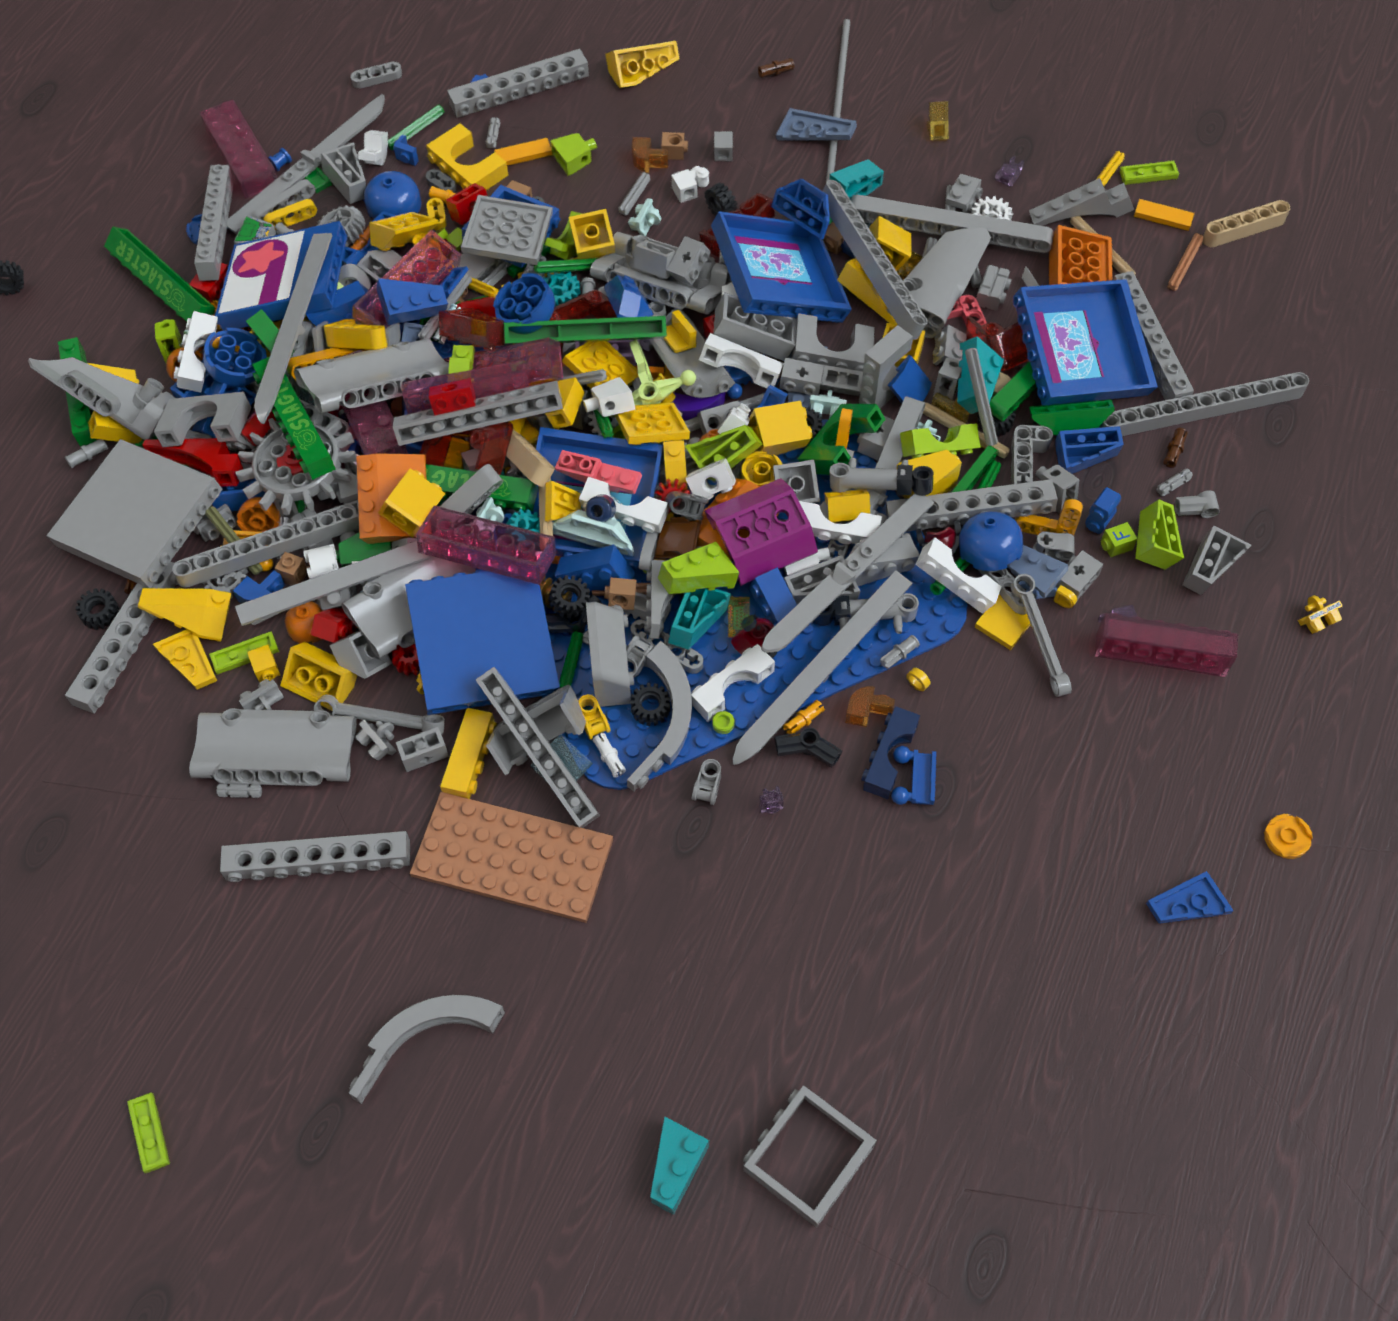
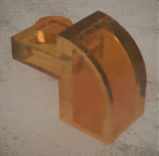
[632,137,668,173]
[845,686,895,727]

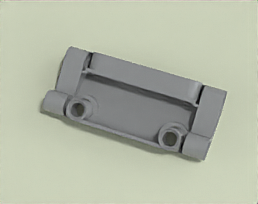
[590,232,732,315]

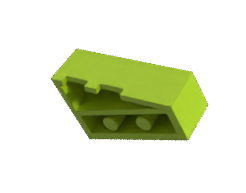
[685,425,763,481]
[1135,499,1184,570]

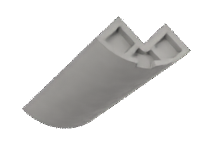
[649,308,735,398]

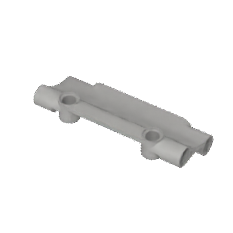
[295,338,449,414]
[341,540,480,659]
[189,708,357,786]

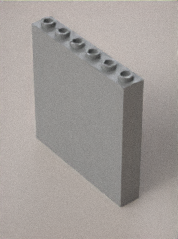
[47,439,223,588]

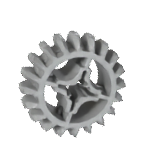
[316,205,366,247]

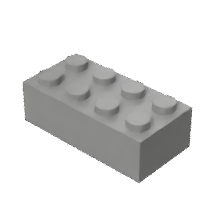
[713,292,796,361]

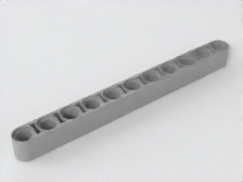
[822,180,928,340]
[851,195,1054,253]
[1099,372,1309,436]
[172,500,359,587]

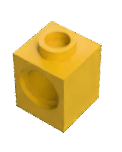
[247,644,280,682]

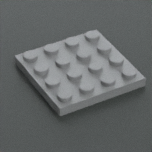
[461,195,553,265]

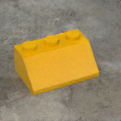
[369,212,438,251]
[280,642,357,711]

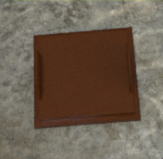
[654,517,701,559]

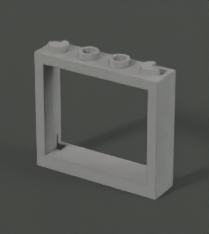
[743,1085,877,1228]

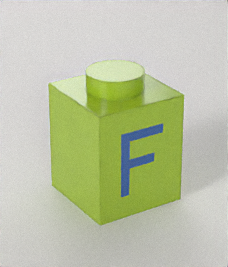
[1101,522,1137,557]

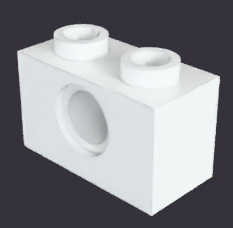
[686,458,736,499]

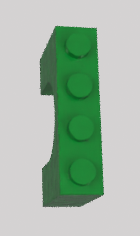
[798,404,886,475]

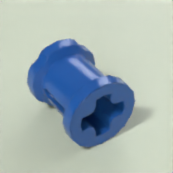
[267,148,292,172]

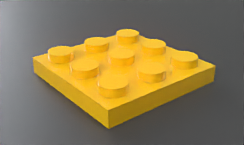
[562,341,640,389]
[614,402,690,445]

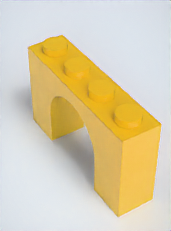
[426,123,508,190]
[87,363,142,444]
[493,377,585,437]

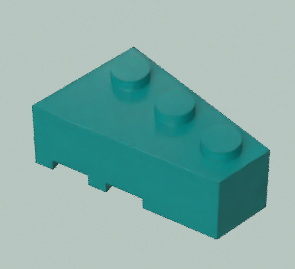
[829,159,884,200]
[957,336,1004,414]
[668,588,731,650]
[650,1117,709,1215]

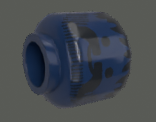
[585,494,616,522]

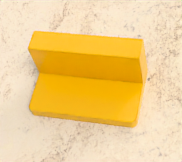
[663,310,697,353]
[825,489,871,522]

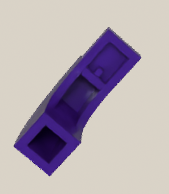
[671,392,725,421]

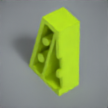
[658,542,739,594]

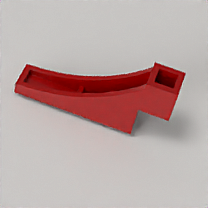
[143,438,243,486]

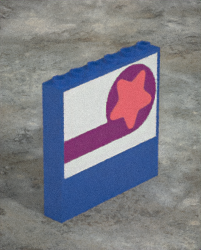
[214,221,347,331]

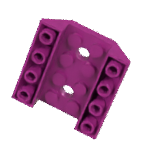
[704,478,818,586]

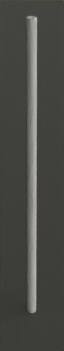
[826,19,850,182]

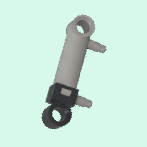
[830,458,934,496]
[813,593,919,634]

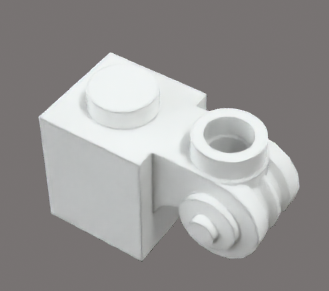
[671,166,709,203]
[718,403,751,434]

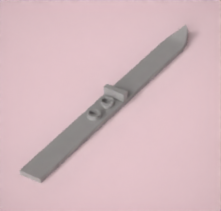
[227,94,385,234]
[254,233,333,424]
[761,494,934,653]
[235,524,482,626]
[733,570,912,765]

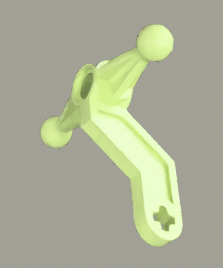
[609,339,696,418]

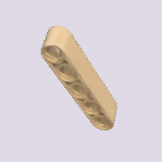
[1203,200,1290,247]
[496,427,555,488]

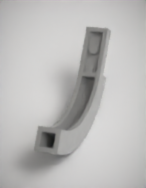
[627,641,692,792]
[349,995,505,1104]

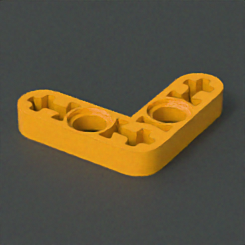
[1015,499,1083,536]

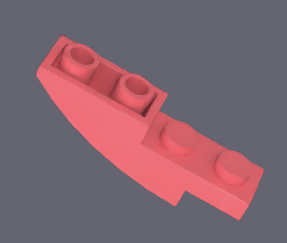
[555,450,642,494]

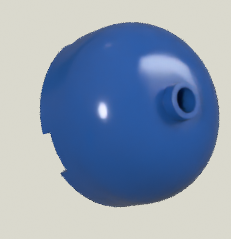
[364,171,422,219]
[493,273,555,334]
[203,328,266,387]
[959,511,1023,571]

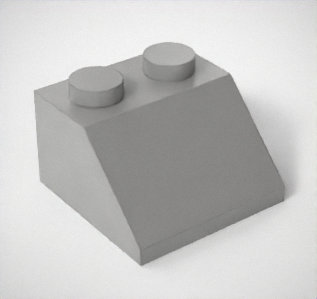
[773,460,820,503]
[330,630,392,679]

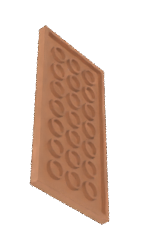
[410,792,613,923]

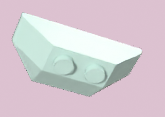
[553,510,634,556]

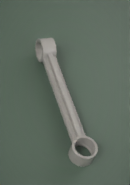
[1011,574,1072,697]
[314,695,445,734]

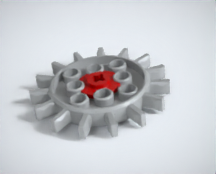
[236,410,357,515]

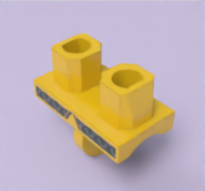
[1298,595,1342,634]

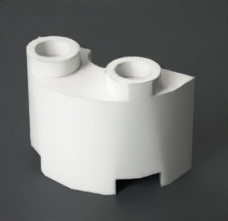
[304,544,339,579]

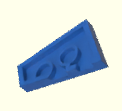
[1146,871,1233,924]

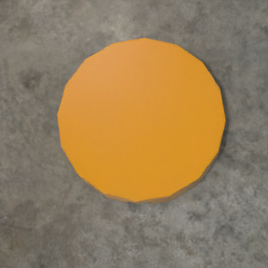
[1264,814,1312,859]

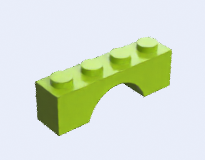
[900,423,981,459]

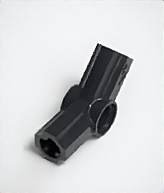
[545,595,602,635]
[775,728,843,768]

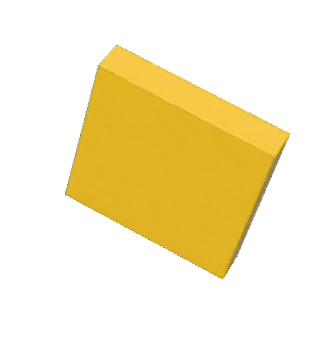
[975,594,1031,650]

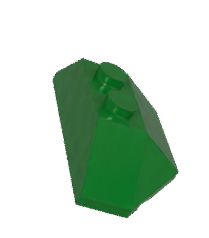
[1029,400,1114,436]

